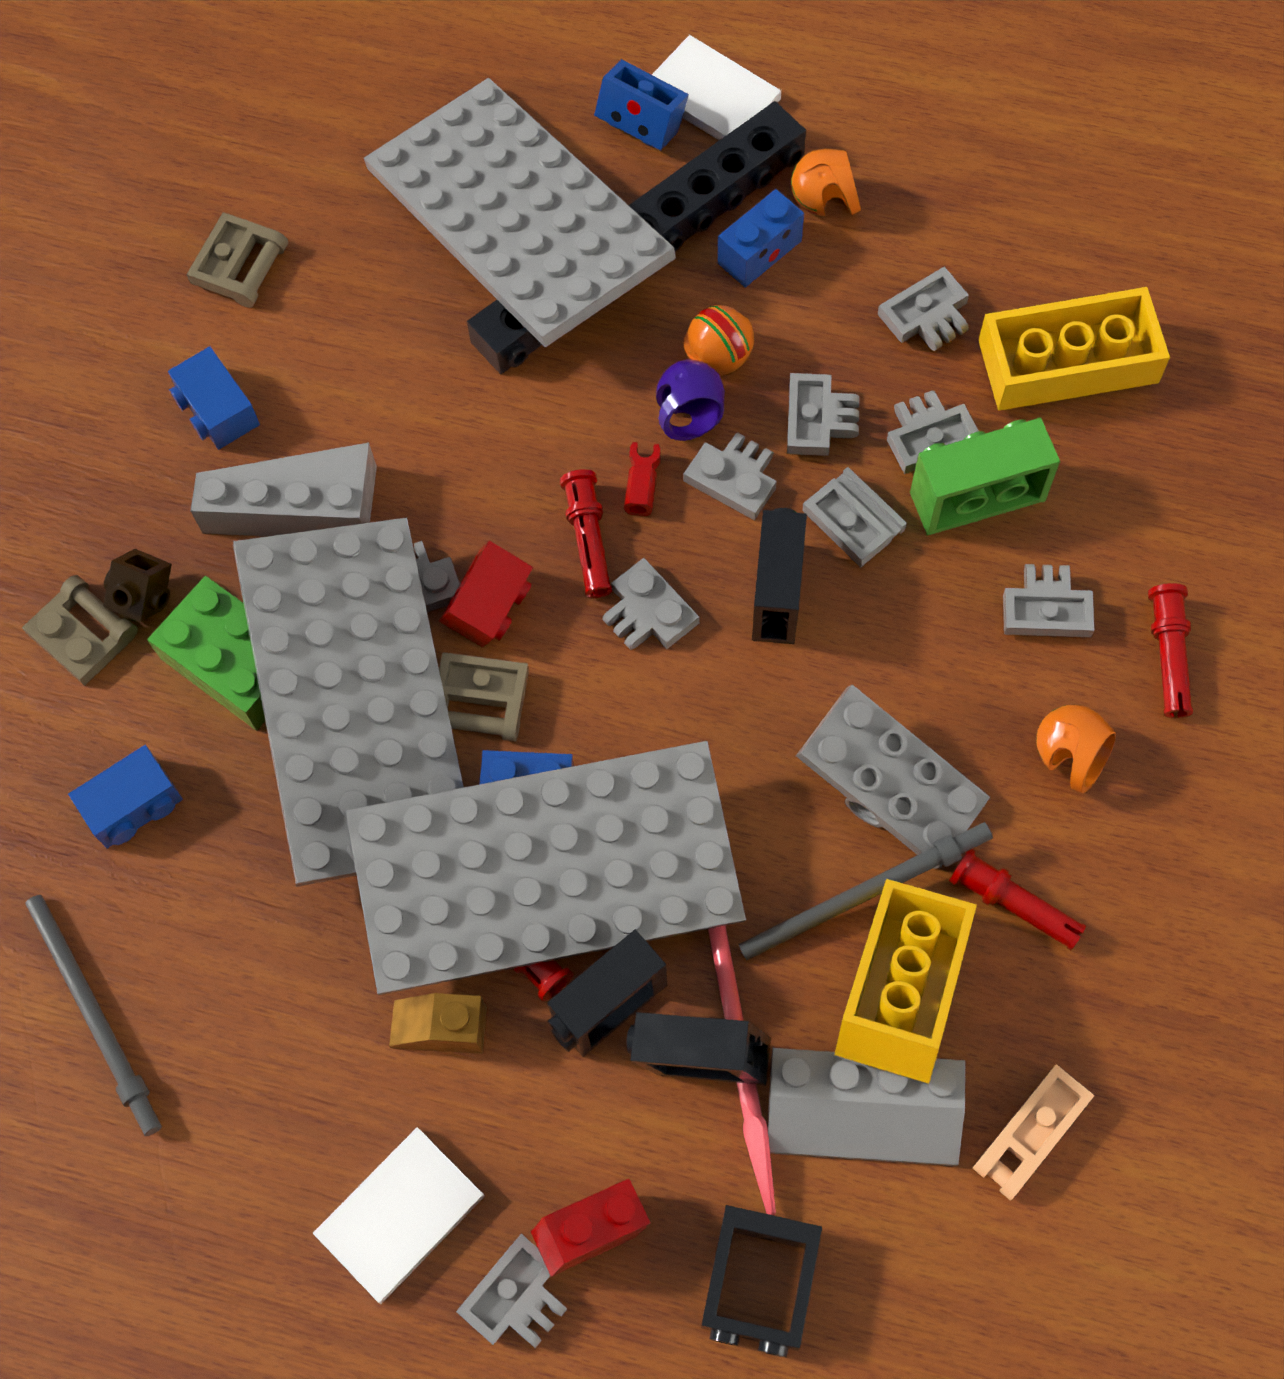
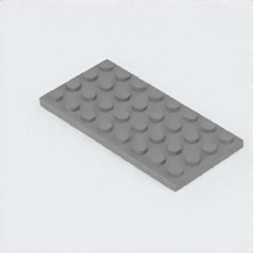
[364,78,676,347]
[233,518,464,887]
[345,741,746,995]

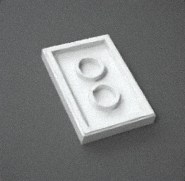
[652,35,781,140]
[313,1127,485,1304]

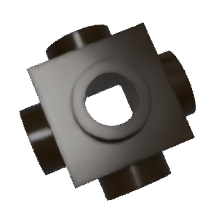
[103,549,172,622]

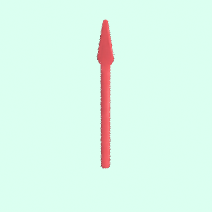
[708,925,776,1216]

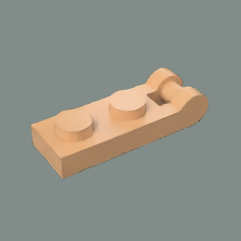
[973,1064,1095,1201]

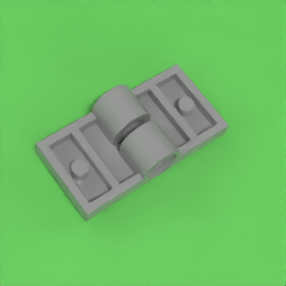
[796,685,990,869]

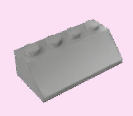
[768,1048,965,1166]

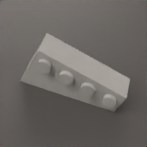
[190,442,377,536]

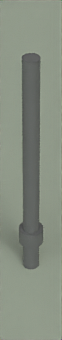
[738,822,993,961]
[25,895,162,1136]

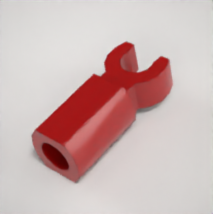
[624,442,661,516]

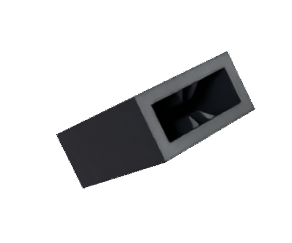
[752,508,807,644]

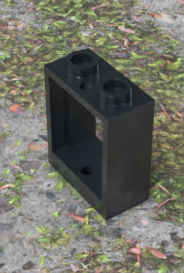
[547,929,668,1057]
[627,1012,771,1085]
[701,1205,822,1358]

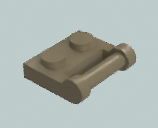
[186,212,289,308]
[22,575,138,686]
[439,652,529,742]

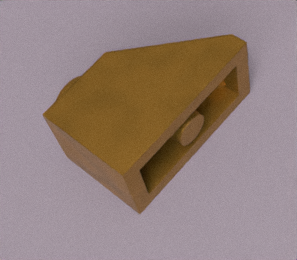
[389,993,487,1054]

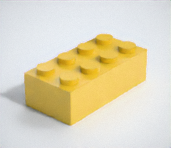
[978,287,1170,411]
[834,879,977,1084]

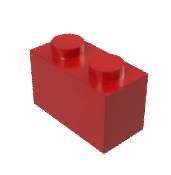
[439,540,533,648]
[530,1178,651,1277]

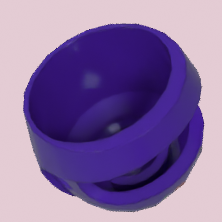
[656,359,725,441]

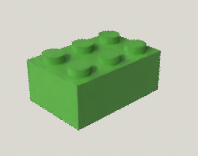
[910,417,1060,536]
[147,575,265,731]

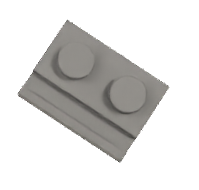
[802,467,907,567]

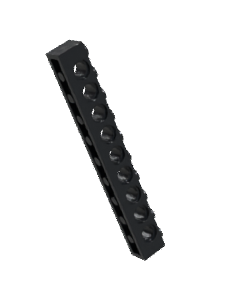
[467,101,806,375]

